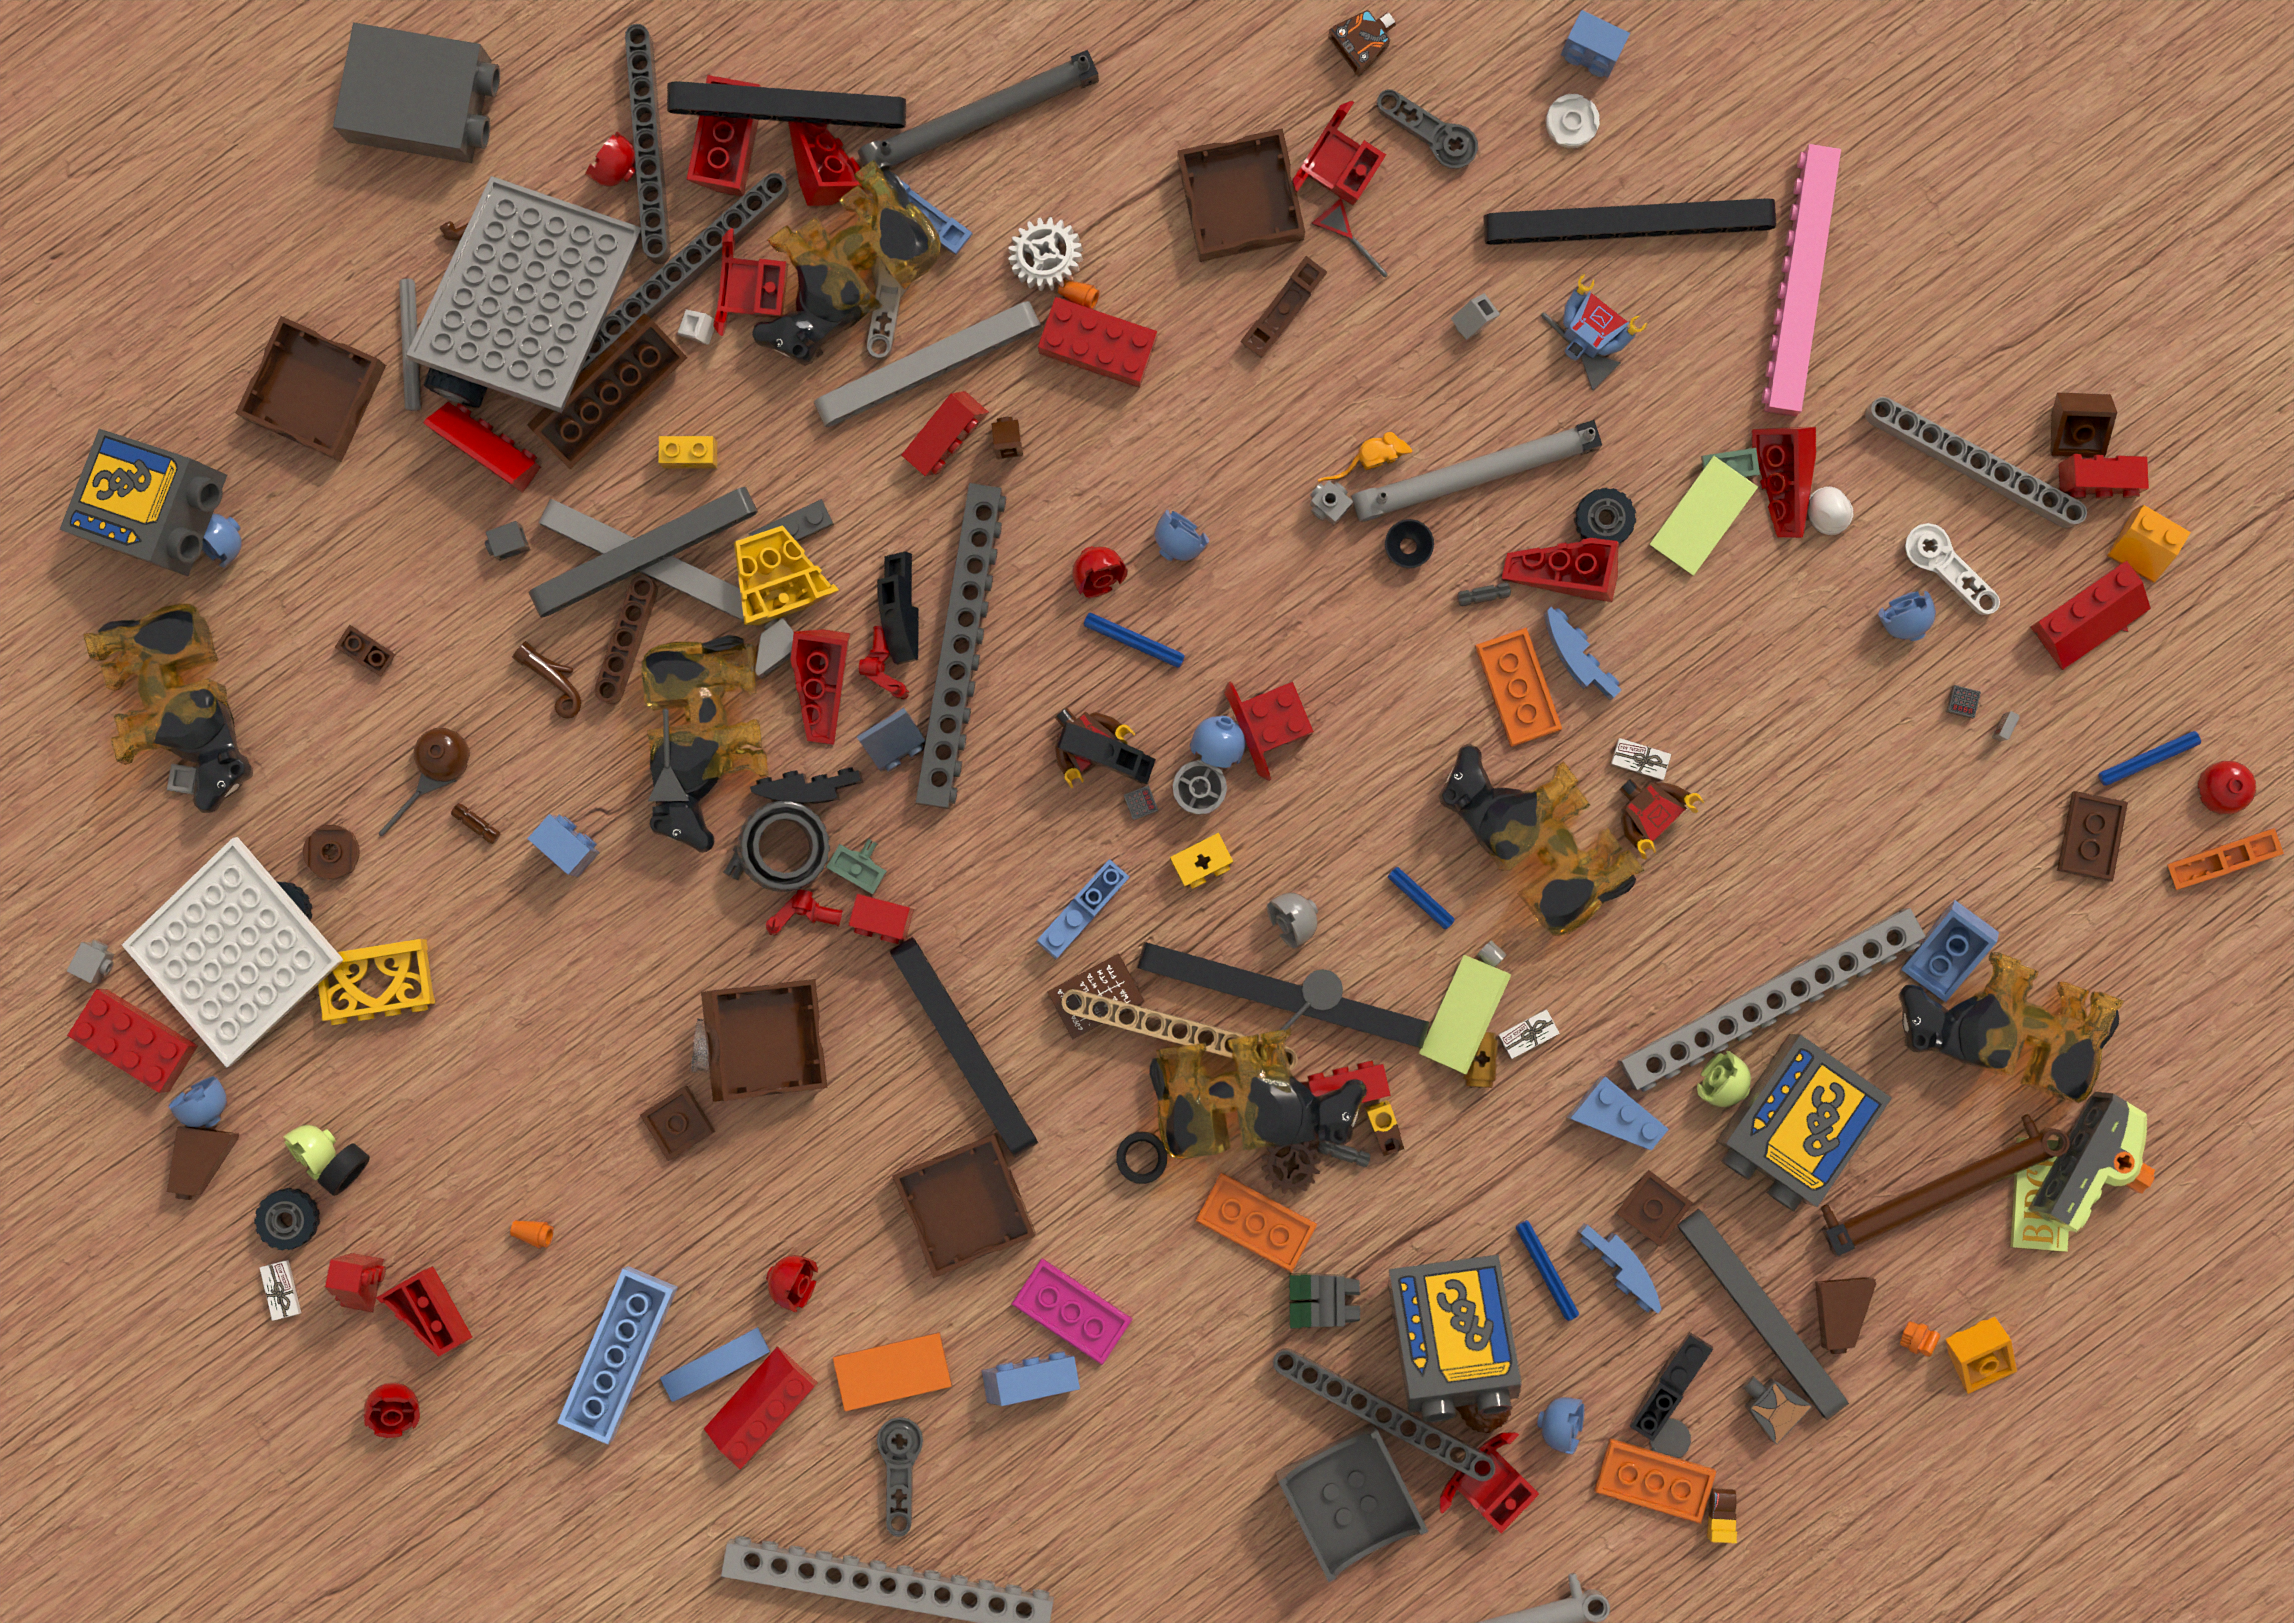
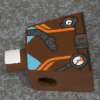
[1328,10,1396,77]

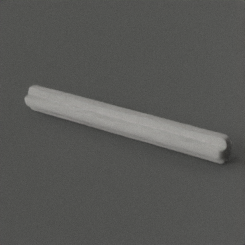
[399,279,421,411]

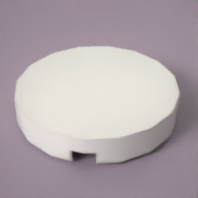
[1546,94,1599,148]

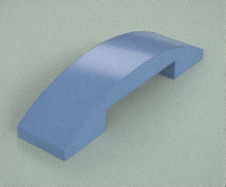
[872,177,973,255]
[660,1327,770,1402]

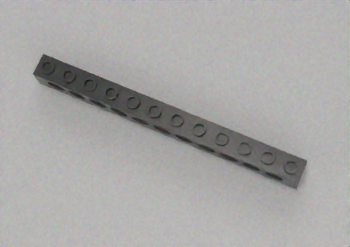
[916,483,1006,809]

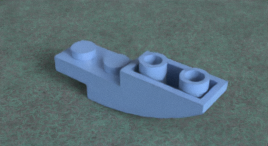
[1544,607,1621,700]
[1036,859,1129,959]
[1577,1223,1661,1314]

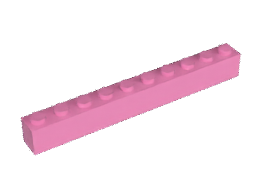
[1761,144,1841,417]

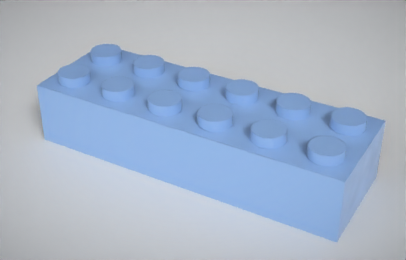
[557,1266,678,1444]

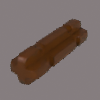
[451,803,500,844]

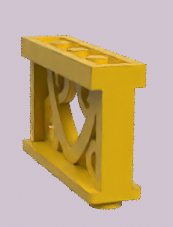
[318,939,435,1025]

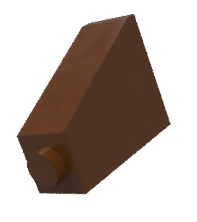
[167,1126,239,1200]
[1815,1277,1876,1354]

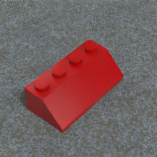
[687,75,761,197]
[423,402,541,493]
[2030,561,2151,670]
[704,1346,818,1470]

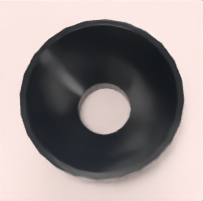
[1385,519,1434,569]

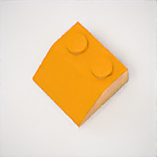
[2107,505,2191,583]
[1945,1316,2017,1394]

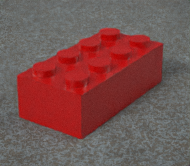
[1038,297,1157,388]
[67,989,198,1093]

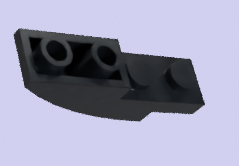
[877,551,919,665]
[1056,722,1156,784]
[750,767,863,804]
[1630,1332,1713,1441]

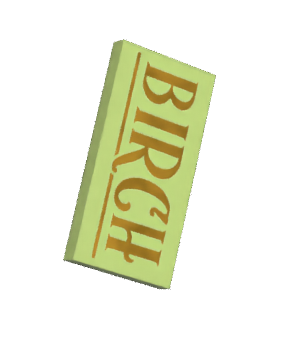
[2010,1137,2069,1252]

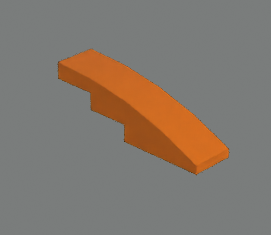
[2167,828,2284,890]

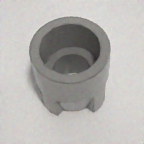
[1477,940,1507,967]

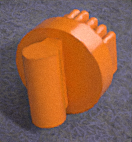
[1900,1321,1941,1357]

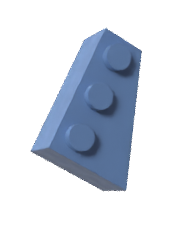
[1566,1076,1669,1150]

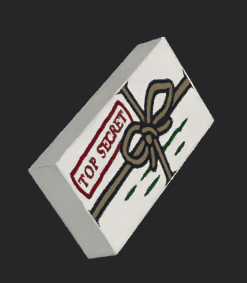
[1610,738,1671,781]
[1498,1009,1560,1059]
[259,1260,301,1321]

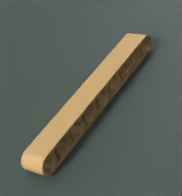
[1061,989,1298,1072]

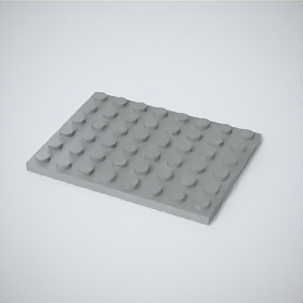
[406,176,642,413]

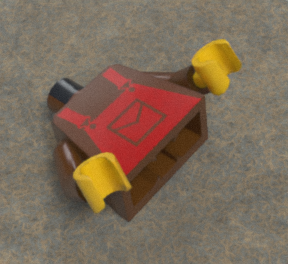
[1055,708,1135,788]
[1619,778,1705,859]

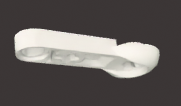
[1905,523,2000,615]

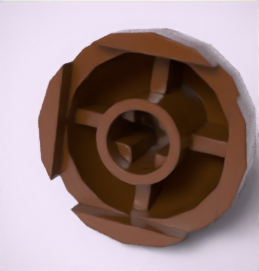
[414,728,470,782]

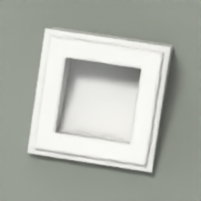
[677,309,715,345]

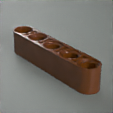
[594,575,658,704]

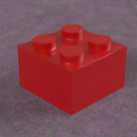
[848,894,914,944]

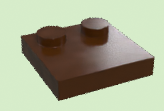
[640,1085,715,1161]
[1616,1170,1693,1247]

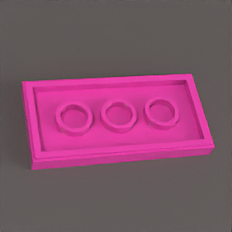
[1011,1258,1133,1365]

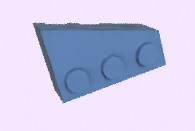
[982,1351,1080,1406]

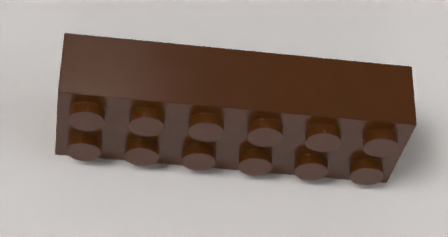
[527,313,687,469]

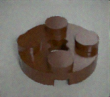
[303,825,360,879]

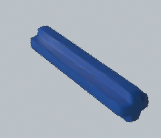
[1388,867,1455,929]

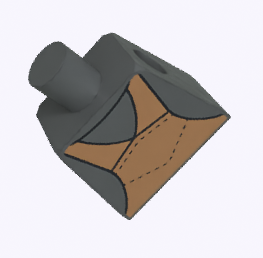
[1742,1376,1813,1445]

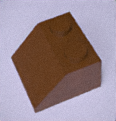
[2050,392,2118,457]

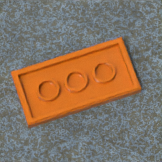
[1475,627,1562,747]
[1195,1172,1317,1273]
[833,1332,952,1411]
[1594,1438,1717,1524]

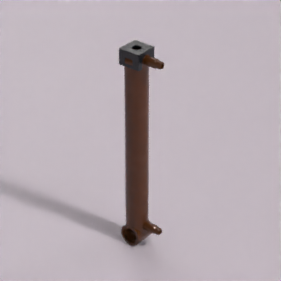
[1821,1114,2070,1256]

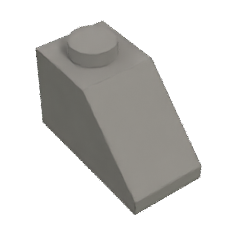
[755,618,794,679]

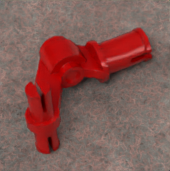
[859,626,909,700]
[766,889,843,936]

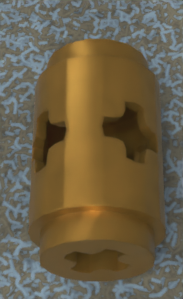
[1463,1032,1498,1088]

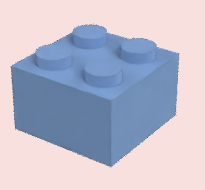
[1561,10,1630,78]
[527,814,600,877]

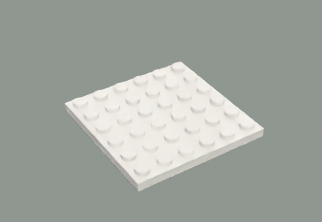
[122,837,343,1067]

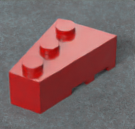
[901,391,989,476]
[2058,454,2149,499]
[1300,1060,1391,1103]
[325,1253,386,1313]
[376,1266,473,1357]

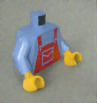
[1563,274,1648,360]

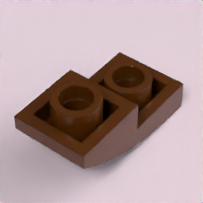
[335,625,396,677]

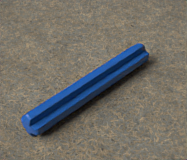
[1084,613,1185,668]
[2098,731,2201,786]
[1516,1220,1579,1321]

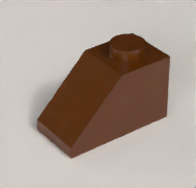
[991,417,1023,459]

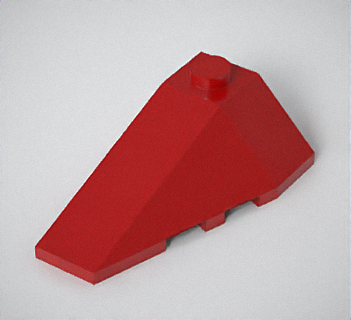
[788,122,866,206]
[1752,427,1816,538]
[1502,538,1619,602]
[790,629,850,745]

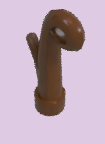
[512,641,582,719]

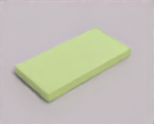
[1649,456,1758,576]
[1419,955,1511,1074]

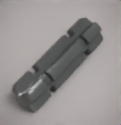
[1457,582,1511,606]
[1317,1142,1371,1167]

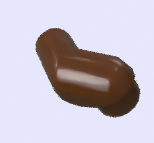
[440,221,469,241]

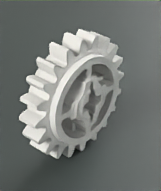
[1009,217,1083,291]

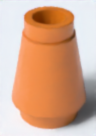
[1058,279,1100,309]
[510,1220,554,1249]

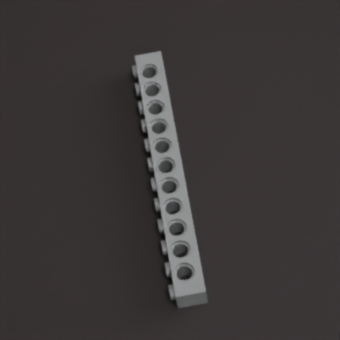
[1618,908,1926,1092]
[721,1536,1054,1623]

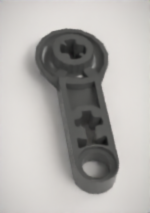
[1377,89,1478,169]
[877,1417,923,1537]

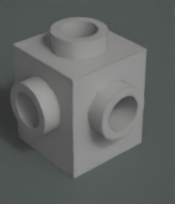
[1310,481,1353,526]

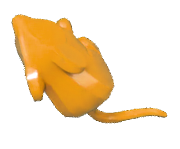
[1318,432,1412,482]

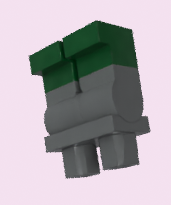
[1289,1273,1360,1328]

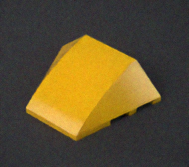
[734,525,839,625]

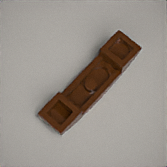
[1240,256,1327,358]

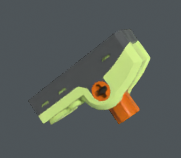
[2028,1092,2155,1232]

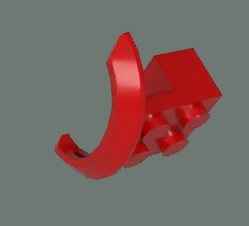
[1293,101,1386,206]
[713,228,788,336]
[1224,681,1314,781]
[1439,1432,1539,1534]

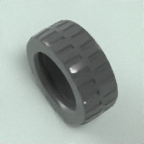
[737,801,830,892]

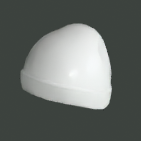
[1808,487,1853,535]

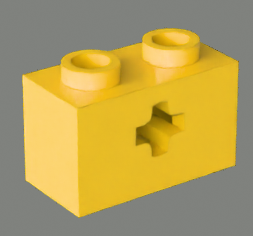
[659,436,718,469]
[1170,833,1233,889]

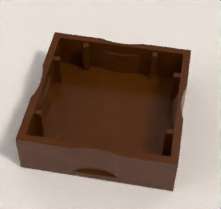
[1177,128,1305,262]
[235,316,386,462]
[701,979,828,1102]
[892,1133,1036,1278]

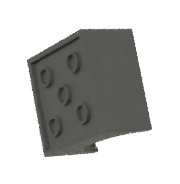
[1276,1423,1429,1582]

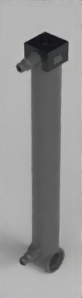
[858,49,1099,177]

